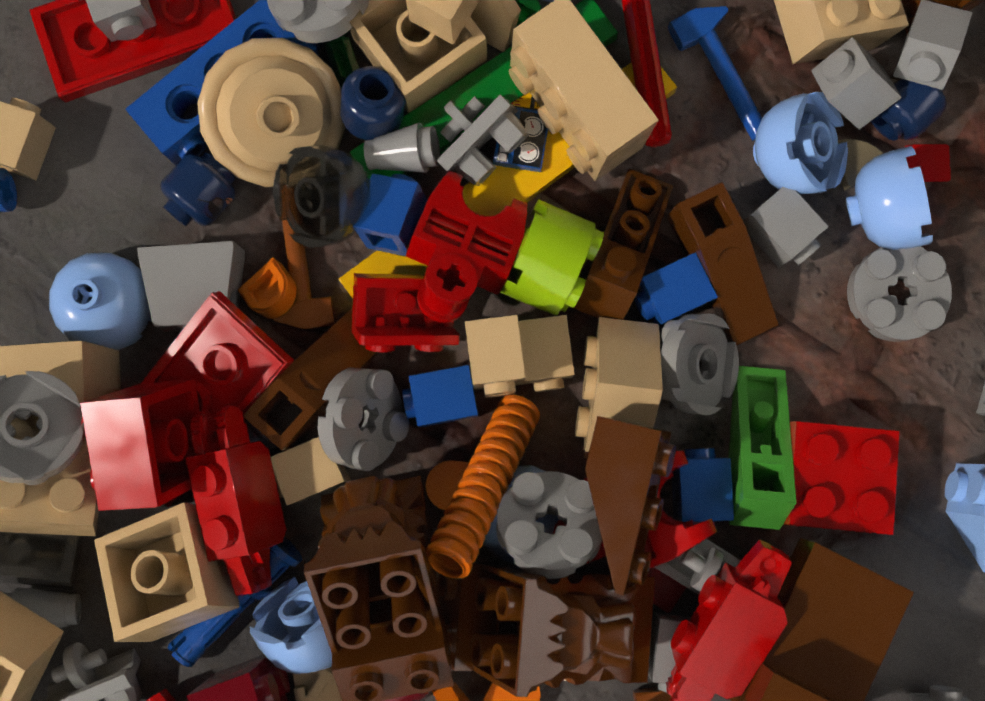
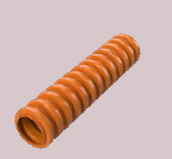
[426,394,540,578]

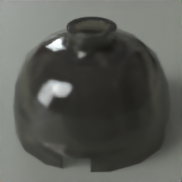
[273,145,371,248]

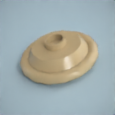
[197,38,346,187]

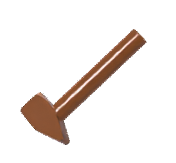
[274,185,336,331]

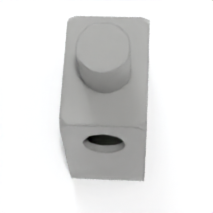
[137,241,245,332]

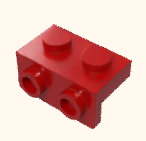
[352,273,460,353]

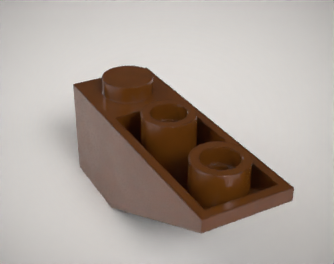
[574,169,673,320]
[667,182,779,345]
[243,307,379,450]
[585,416,676,596]

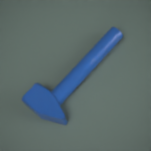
[668,6,762,142]

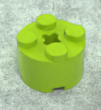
[500,199,604,316]

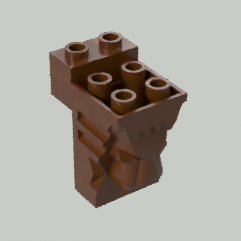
[304,476,454,701]
[729,538,914,701]
[437,558,655,697]

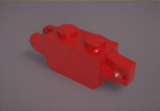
[185,404,287,596]
[666,540,792,701]

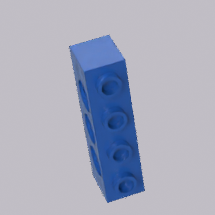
[125,0,324,166]

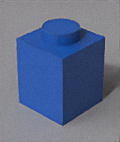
[352,173,428,257]
[634,252,718,327]
[402,365,479,427]
[672,448,734,522]

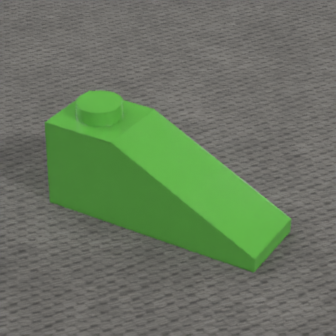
[729,366,797,530]

